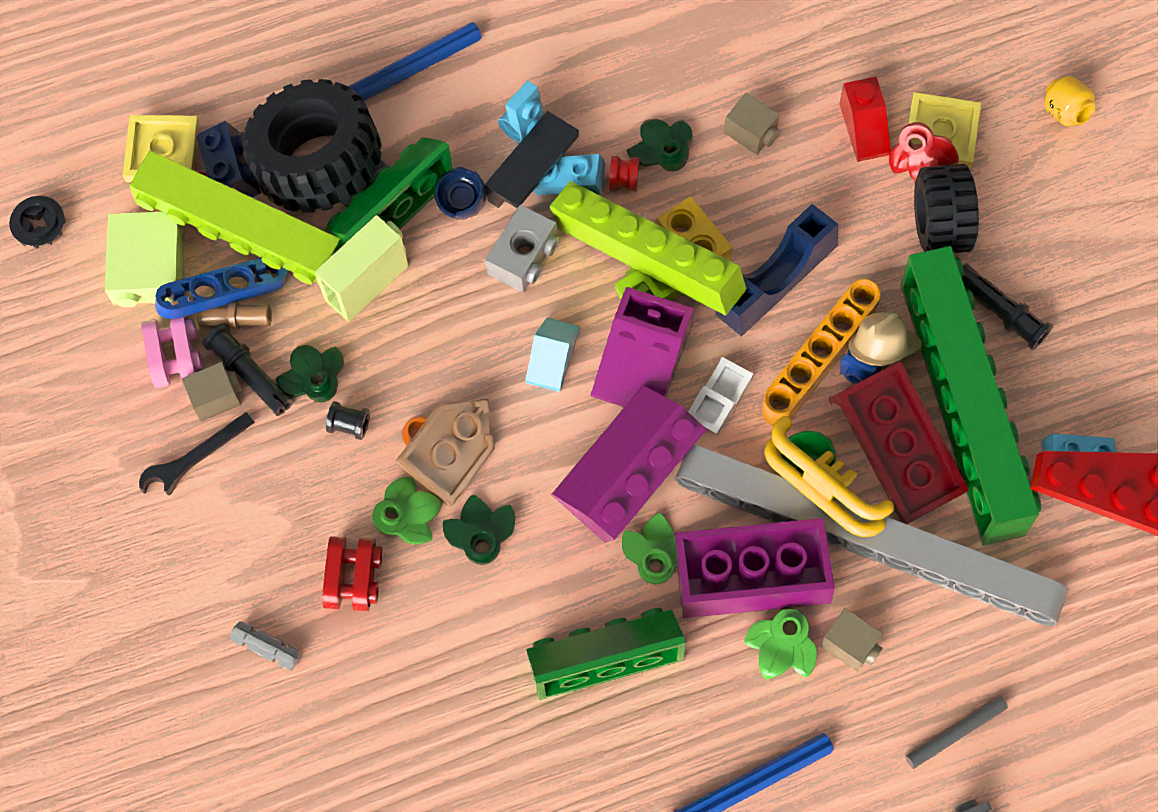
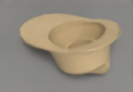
[848,311,922,366]

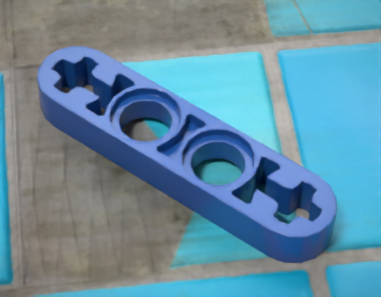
[155,258,288,319]

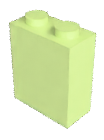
[105,211,185,307]
[315,215,409,322]

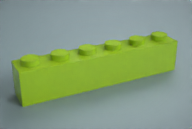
[129,150,341,285]
[549,181,747,316]

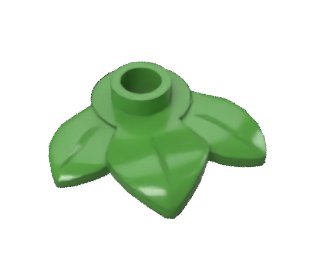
[372,477,443,545]
[622,513,677,585]
[744,609,817,679]

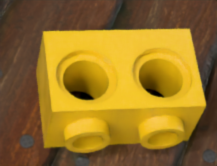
[657,196,733,261]

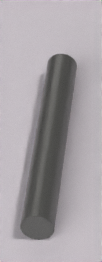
[905,695,1008,769]

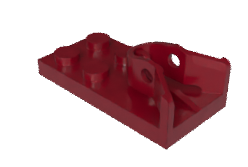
[829,361,969,524]

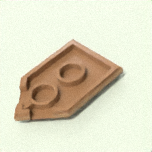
[395,399,495,506]

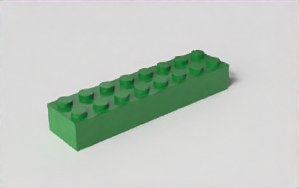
[900,246,1041,546]

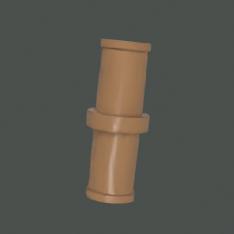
[197,302,272,329]

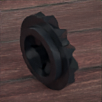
[9,196,66,249]

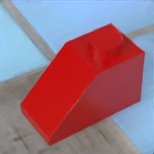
[839,76,891,162]

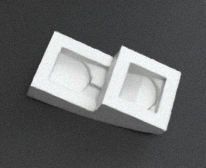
[688,357,754,434]

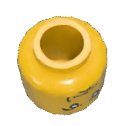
[1044,76,1096,127]

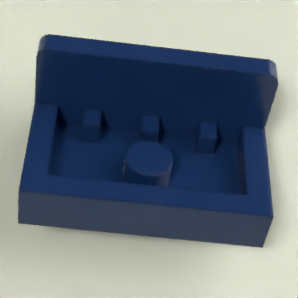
[196,121,261,198]

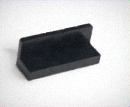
[484,110,579,208]

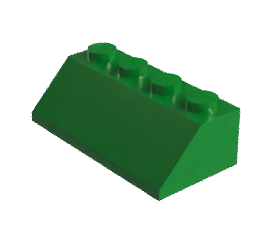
[325,137,453,247]
[526,608,686,700]

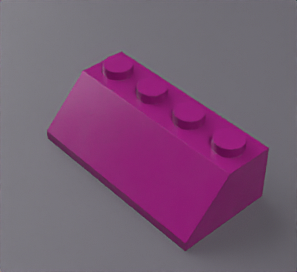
[550,385,706,542]
[675,518,835,618]

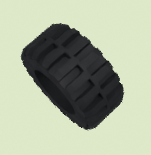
[242,79,382,213]

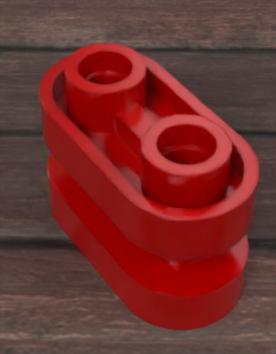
[322,536,382,611]

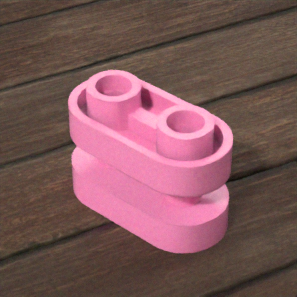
[141,316,203,389]

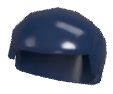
[434,167,487,220]

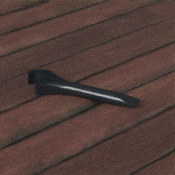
[139,412,255,496]

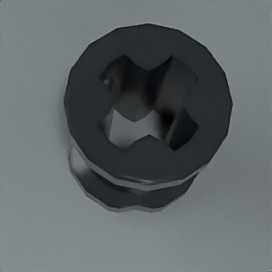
[326,401,370,440]

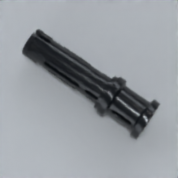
[962,263,1053,350]
[202,323,293,416]

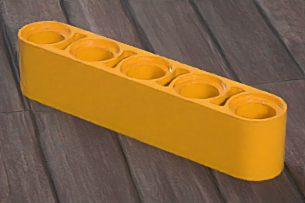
[761,279,880,426]

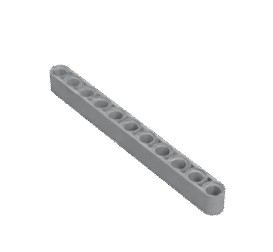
[675,445,1068,626]

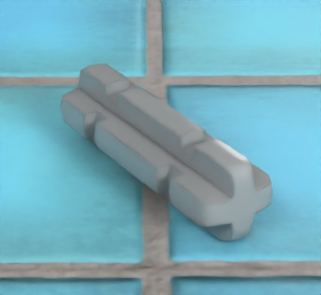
[230,621,301,670]

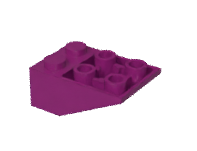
[590,287,694,407]

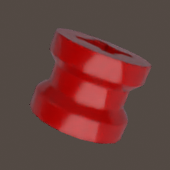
[609,156,639,192]

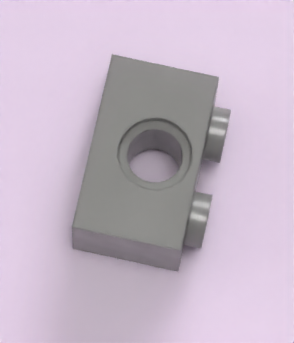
[485,205,560,293]

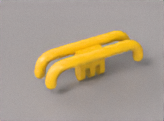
[764,416,894,537]

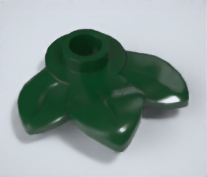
[627,119,693,172]
[276,345,344,402]
[443,495,515,565]

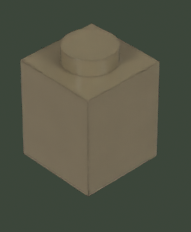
[724,93,780,155]
[181,362,242,421]
[821,608,883,672]

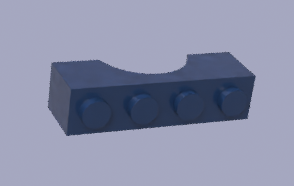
[716,204,838,337]

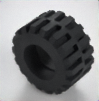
[914,164,979,253]

